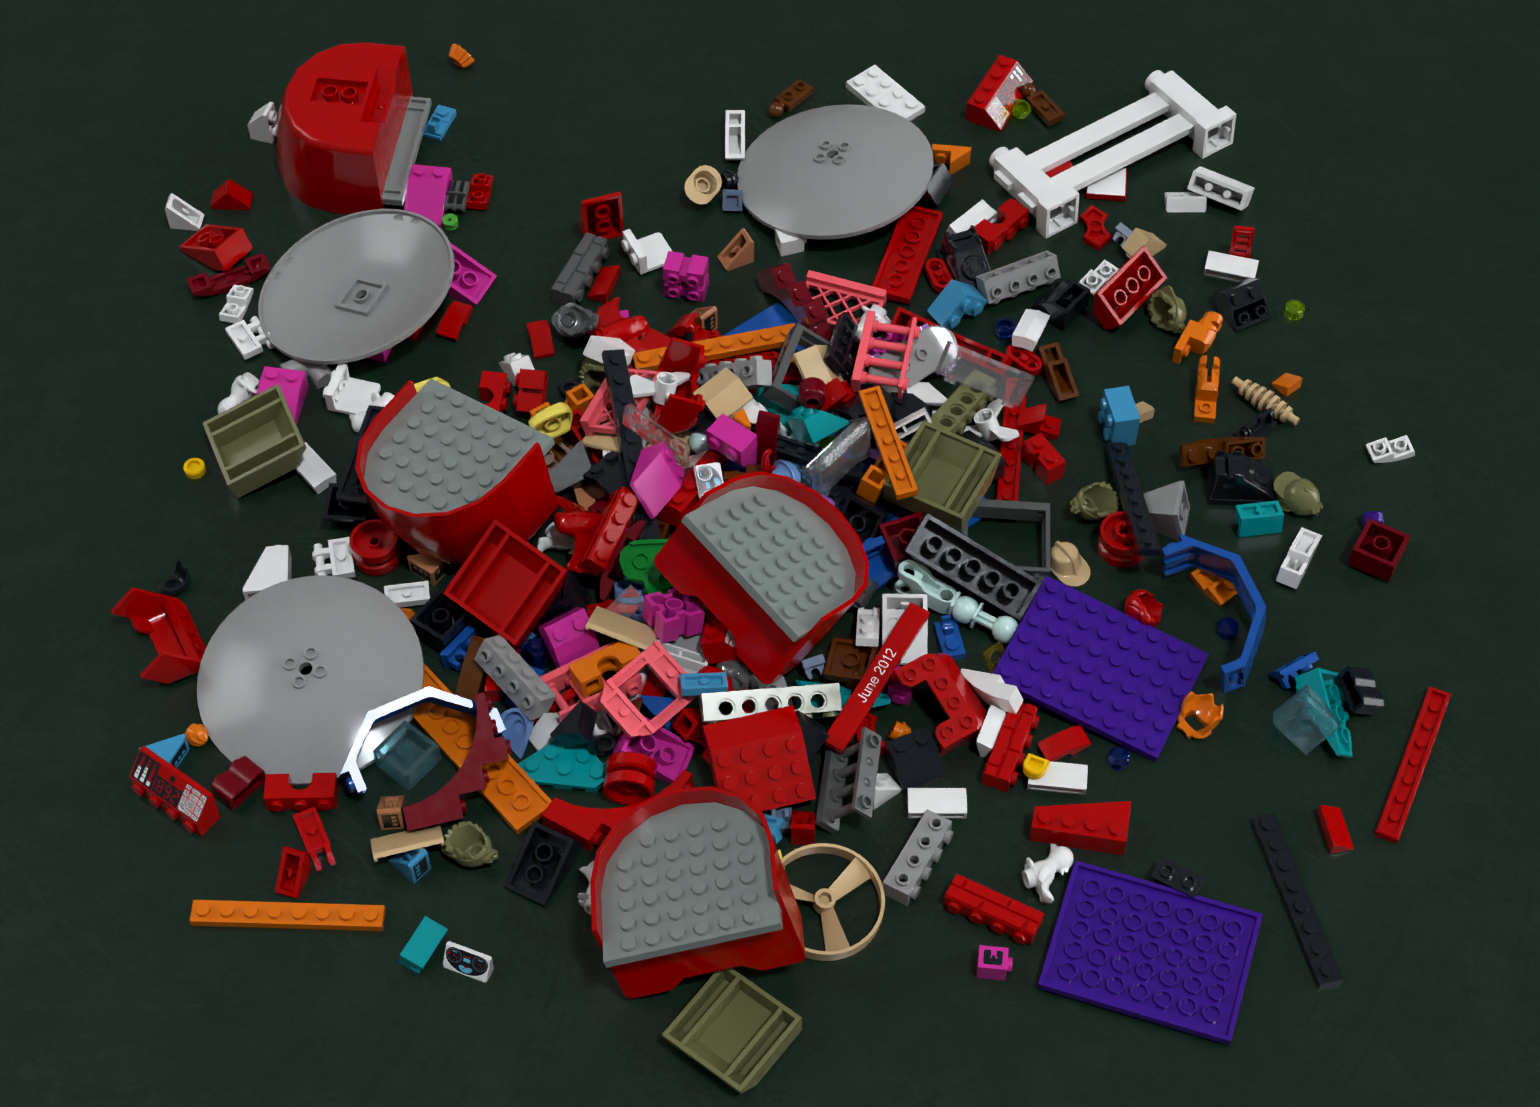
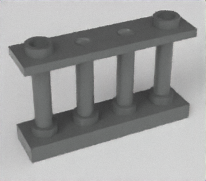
[815,727,882,834]

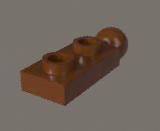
[768,79,814,118]
[1021,83,1065,126]

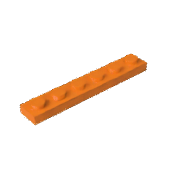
[859,385,918,500]

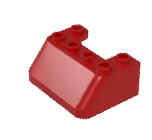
[648,337,707,437]
[888,653,987,757]

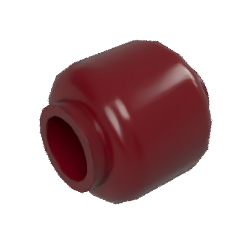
[798,377,826,409]

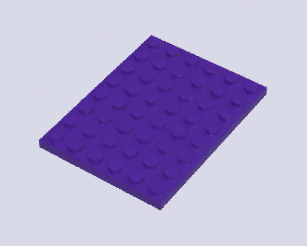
[992,576,1209,762]
[1038,860,1263,1046]

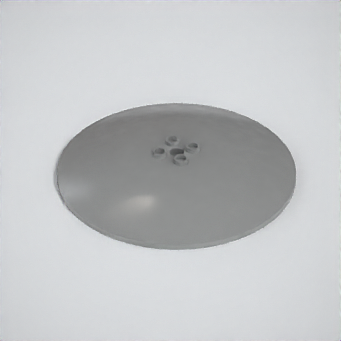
[737,104,934,240]
[258,209,455,364]
[197,575,424,786]

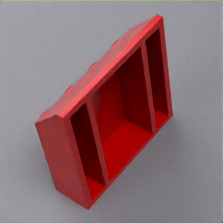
[443,519,568,647]
[702,705,816,812]

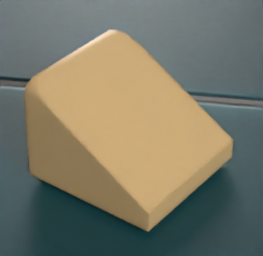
[1135,401,1154,423]

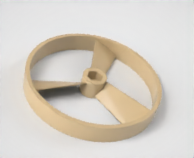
[781,843,885,961]

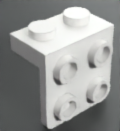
[621,229,673,275]
[323,363,381,415]

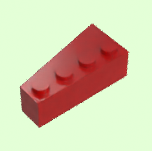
[1029,801,1131,856]

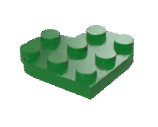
[618,539,674,594]

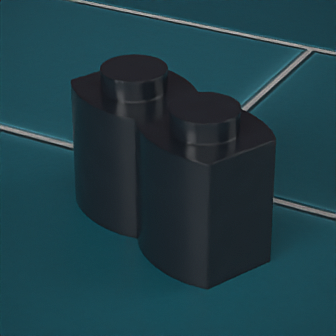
[1337,666,1384,715]

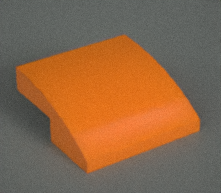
[1188,569,1238,606]

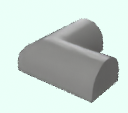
[279,359,332,389]

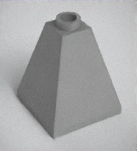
[1143,481,1190,542]

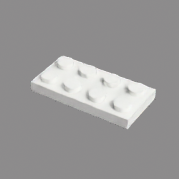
[846,65,925,121]

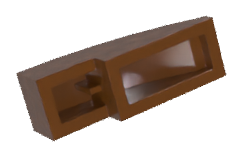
[1036,342,1079,402]
[455,635,487,701]

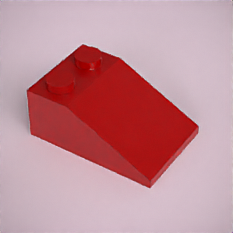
[578,192,624,240]
[179,224,253,272]

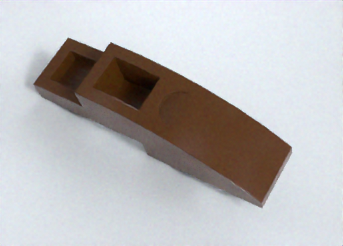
[1179,436,1265,467]

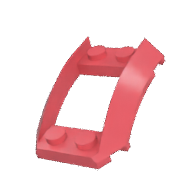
[600,640,698,738]

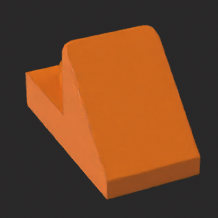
[932,144,971,175]

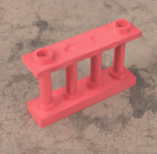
[851,310,920,399]
[540,641,643,722]

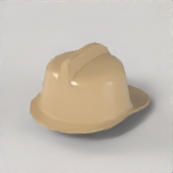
[684,165,722,205]
[1050,541,1091,587]

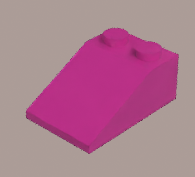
[404,164,453,228]
[447,243,497,306]
[257,366,309,424]
[706,413,757,470]
[630,441,685,519]
[537,607,600,688]
[612,717,696,784]

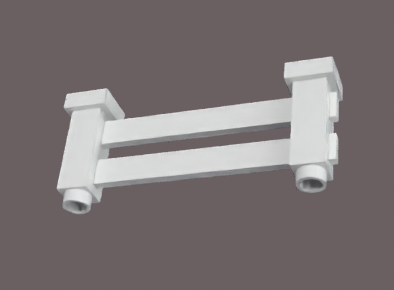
[989,70,1236,239]

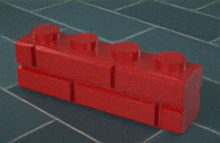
[577,486,639,576]
[982,702,1040,792]
[944,874,1045,945]

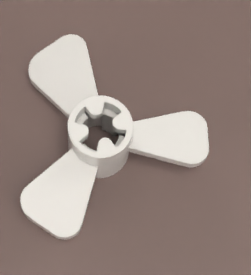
[630,372,690,405]
[963,397,1019,441]

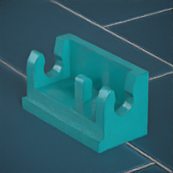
[1235,501,1284,537]
[398,916,448,974]

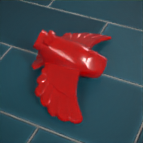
[590,297,649,369]
[554,494,603,574]

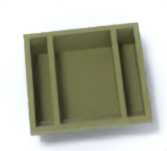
[202,384,307,498]
[883,420,1002,533]
[662,968,802,1094]

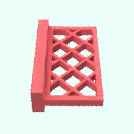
[806,270,887,333]
[580,368,660,437]

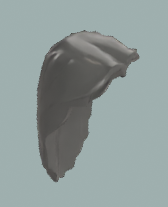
[551,303,600,339]

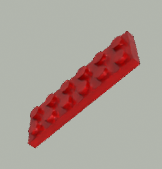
[872,206,943,304]

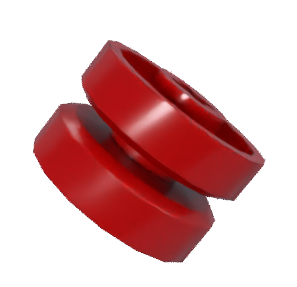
[1097,511,1143,568]
[349,519,401,576]
[603,751,657,806]

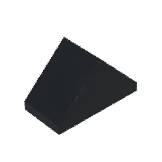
[550,700,597,747]
[795,710,829,762]

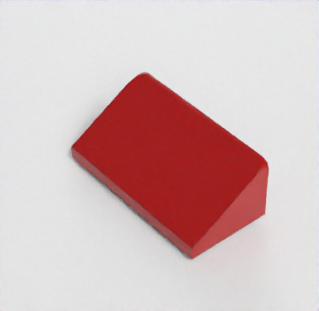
[587,265,621,303]
[1317,805,1354,854]

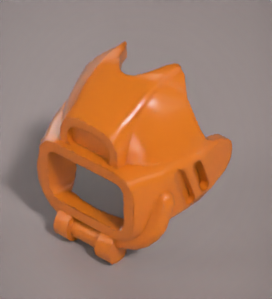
[1176,691,1224,739]

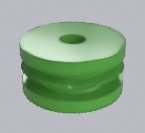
[442,213,458,231]

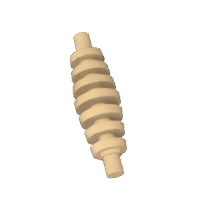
[1232,377,1300,425]

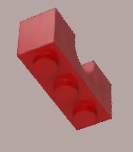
[974,198,1029,255]
[479,371,512,413]
[672,707,710,764]
[263,773,339,812]

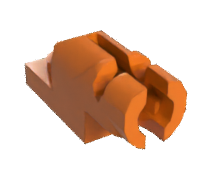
[1172,311,1223,364]
[1193,355,1220,424]

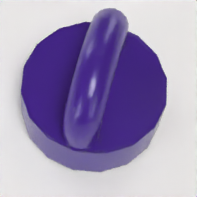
[1361,511,1384,528]

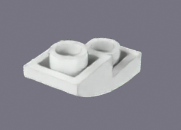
[1079,259,1119,296]
[219,285,254,324]
[1366,435,1415,463]

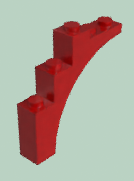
[542,769,694,852]

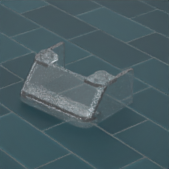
[935,340,1035,409]
[797,417,871,496]

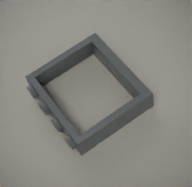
[763,323,856,418]
[962,499,1050,582]

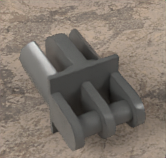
[444,180,470,212]

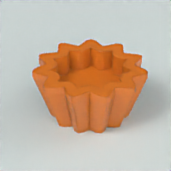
[448,43,474,68]

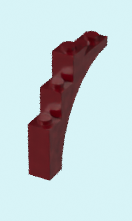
[755,262,832,342]
[403,692,512,831]

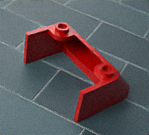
[111,587,206,684]

